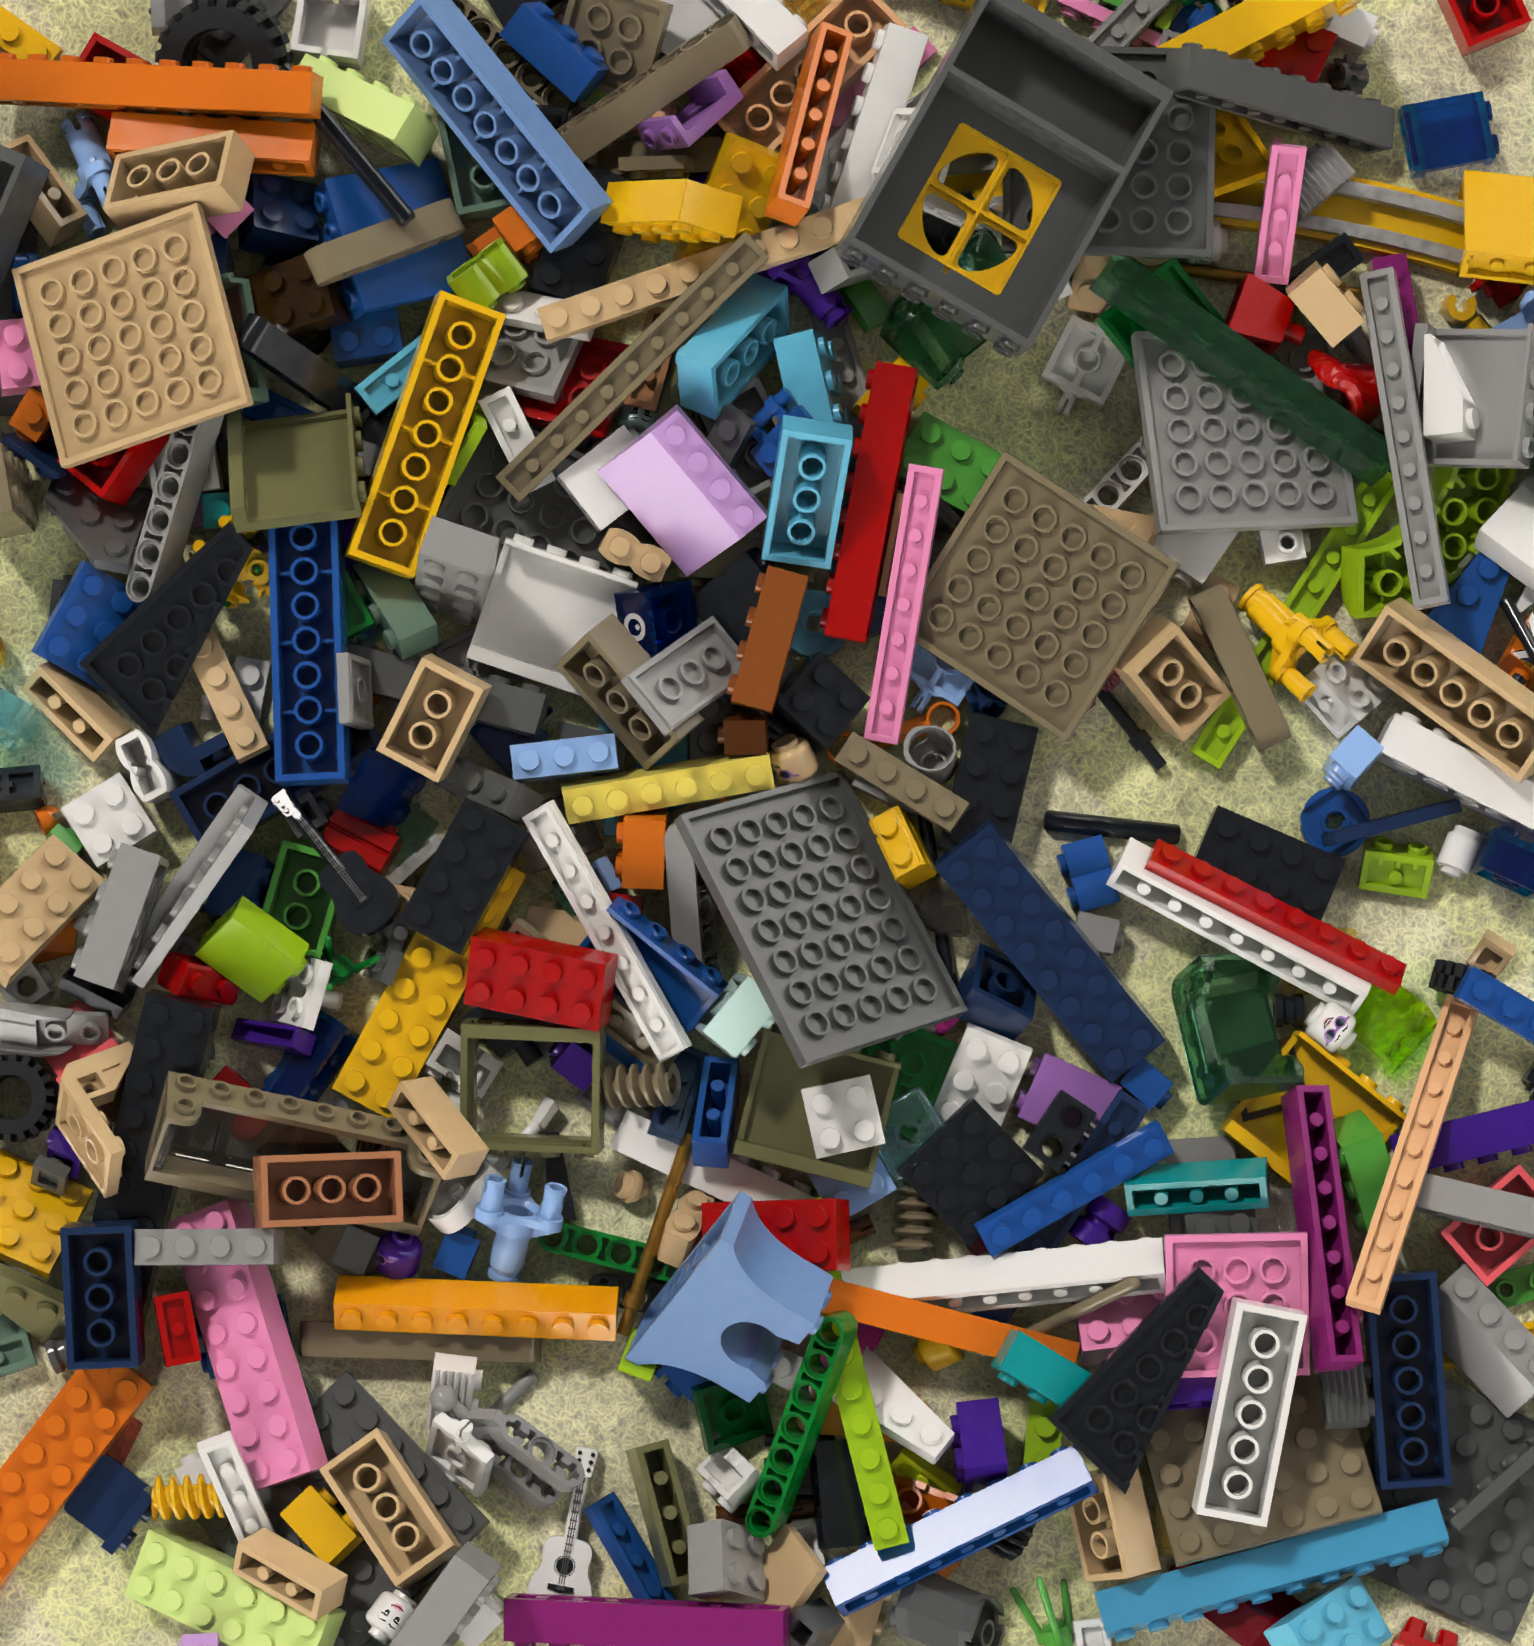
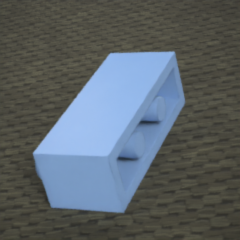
[1322,725,1384,791]
[510,733,620,783]

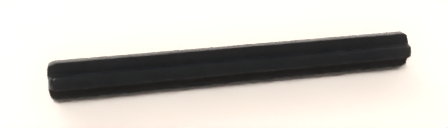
[279,63,415,227]

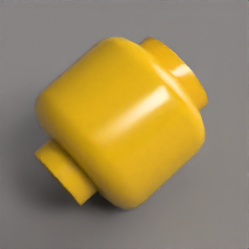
[913,1338,964,1372]

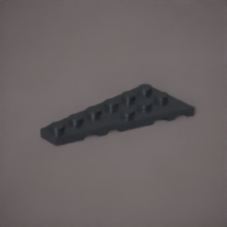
[79,520,255,739]
[1048,1265,1224,1494]

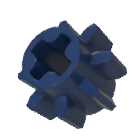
[965,681,1008,718]

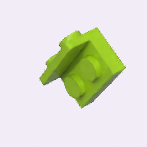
[1357,836,1435,899]

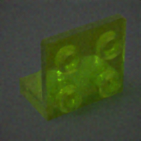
[1353,984,1438,1075]

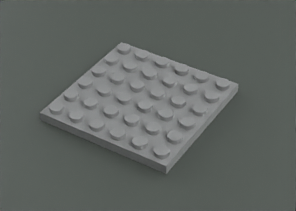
[1131,326,1358,535]

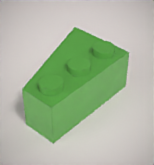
[1333,1110,1391,1235]

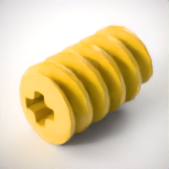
[151,1474,226,1521]

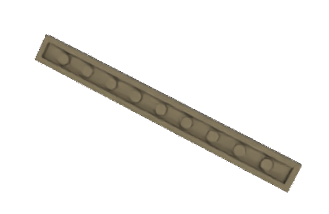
[495,232,770,502]

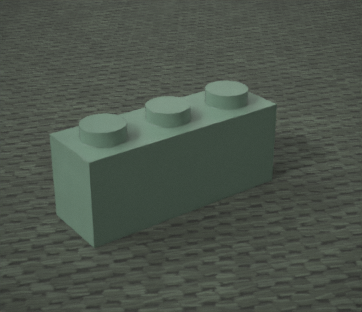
[352,562,439,660]

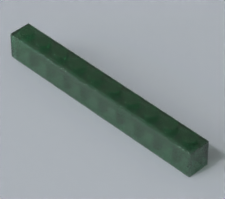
[1088,256,1391,487]

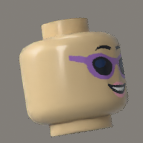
[769,734,819,785]

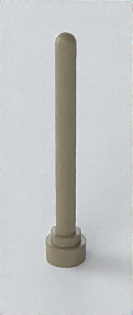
[1025,1276,1140,1334]

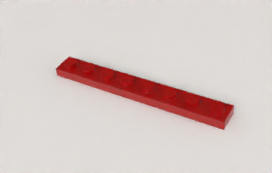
[1144,839,1407,995]

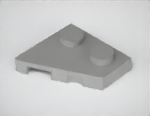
[387,833,442,887]

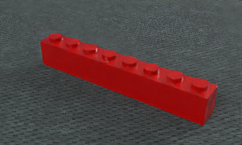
[820,361,920,645]

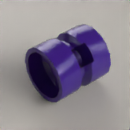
[1068,1195,1133,1245]

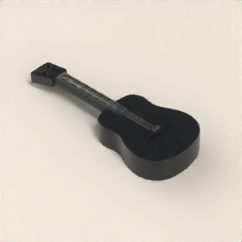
[272,786,401,937]

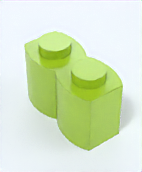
[446,237,528,309]

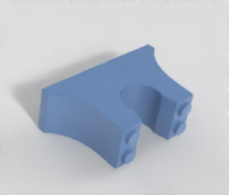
[625,1191,834,1403]

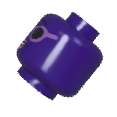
[375,1231,423,1279]

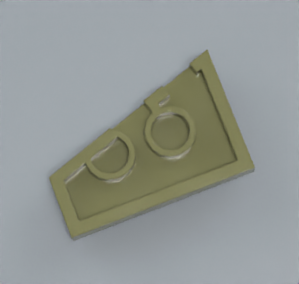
[0,1263,64,1344]

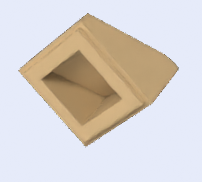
[1465,929,1517,979]

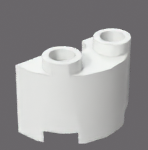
[423,1027,504,1099]
[696,1446,761,1514]

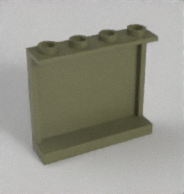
[227,393,367,533]
[733,1024,901,1188]

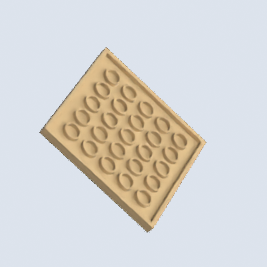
[12,202,254,469]

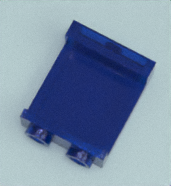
[1397,91,1499,179]

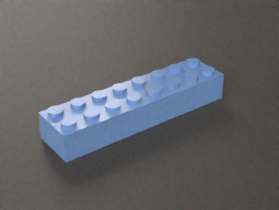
[381,0,613,253]

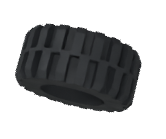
[155,0,293,120]

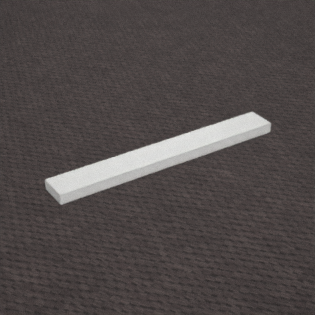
[522,799,692,1062]

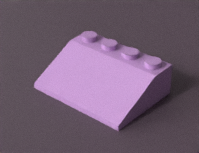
[597,404,768,576]

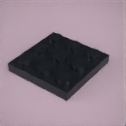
[896,1097,1045,1247]

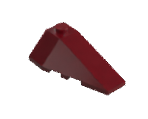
[1167,1561,1303,1646]

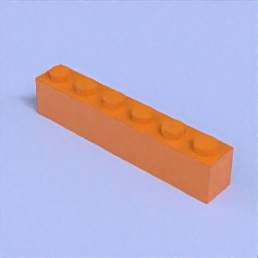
[764,21,854,227]
[106,110,322,177]

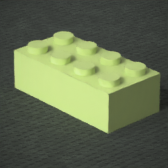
[299,53,440,167]

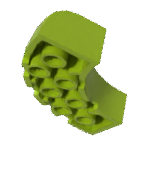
[1341,467,1517,619]

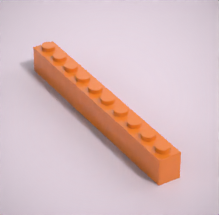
[0,52,324,119]

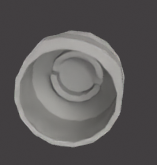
[903,725,958,784]

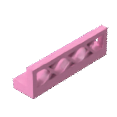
[1253,137,1307,285]

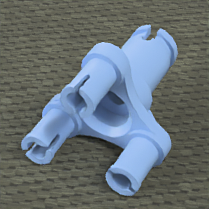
[60,112,113,239]
[474,1156,567,1283]

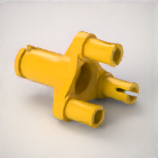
[1238,584,1359,702]

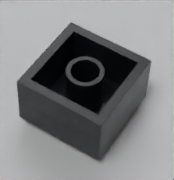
[773,652,870,754]

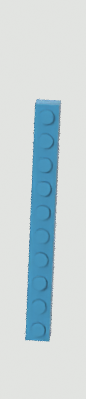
[1095,1498,1449,1642]

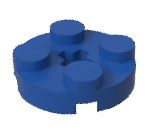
[1299,788,1370,857]

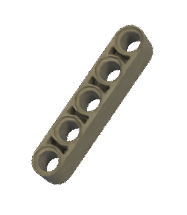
[303,198,465,287]
[1188,584,1291,752]

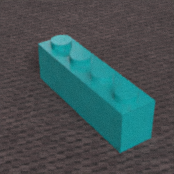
[1124,1157,1270,1217]
[991,1329,1091,1407]

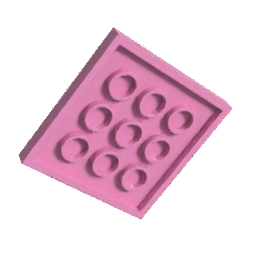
[1164,1232,1310,1378]

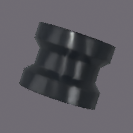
[1273,993,1304,1028]

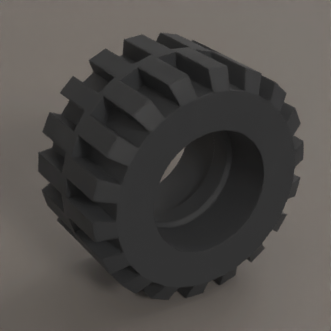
[0,1054,59,1142]

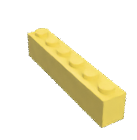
[560,752,775,825]

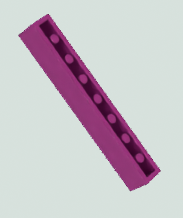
[1281,1085,1364,1372]
[504,1593,790,1646]

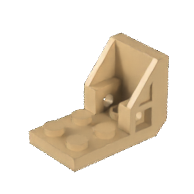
[55,1041,133,1198]

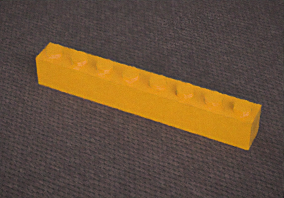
[333,1275,619,1341]

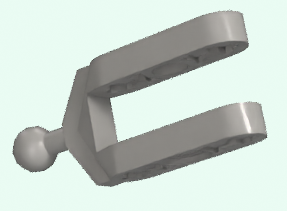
[429,1385,585,1509]

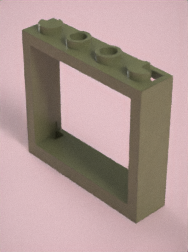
[460,1018,606,1159]

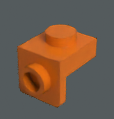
[8,388,50,443]

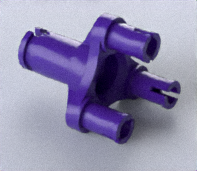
[756,213,854,331]

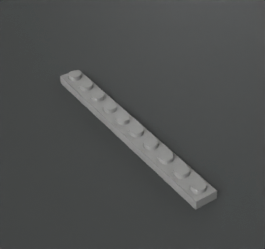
[1359,266,1451,610]

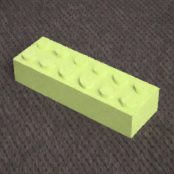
[124,1526,347,1646]

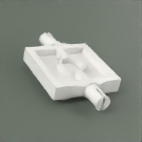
[1041,306,1126,416]
[425,1412,495,1498]

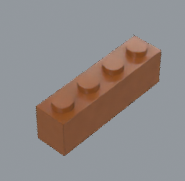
[726,565,809,714]

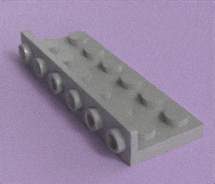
[131,784,269,989]

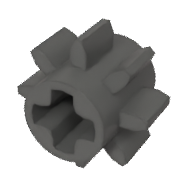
[1327,54,1369,94]

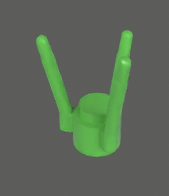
[1010,1577,1074,1646]

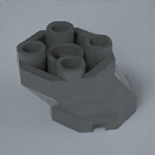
[889,1573,1005,1646]

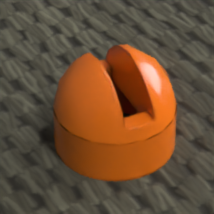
[34,805,63,836]

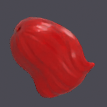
[1307,349,1381,427]

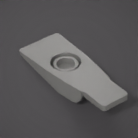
[0,1001,109,1057]

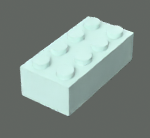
[694,973,775,1058]

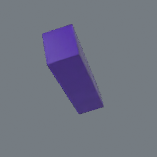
[230,1018,317,1057]

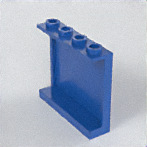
[314,158,469,320]
[579,896,728,1072]

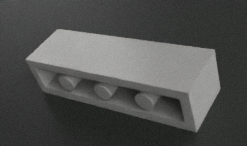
[134,1228,284,1266]

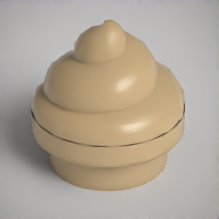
[614,1168,652,1203]

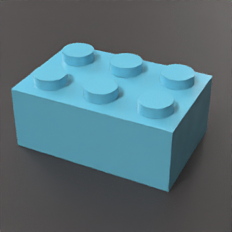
[1263,1575,1392,1646]

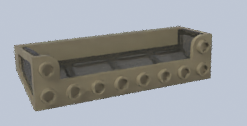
[144,1071,442,1236]

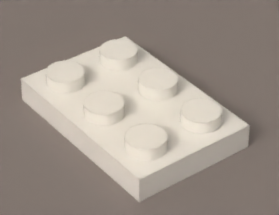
[929,1022,1033,1126]

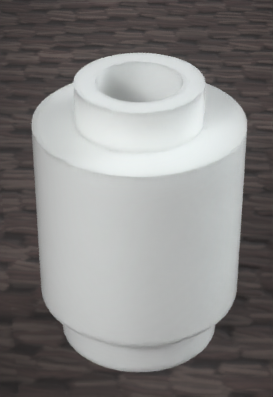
[1436,825,1481,879]

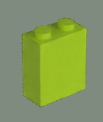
[194,895,310,1003]

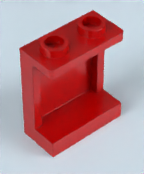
[153,1290,202,1367]

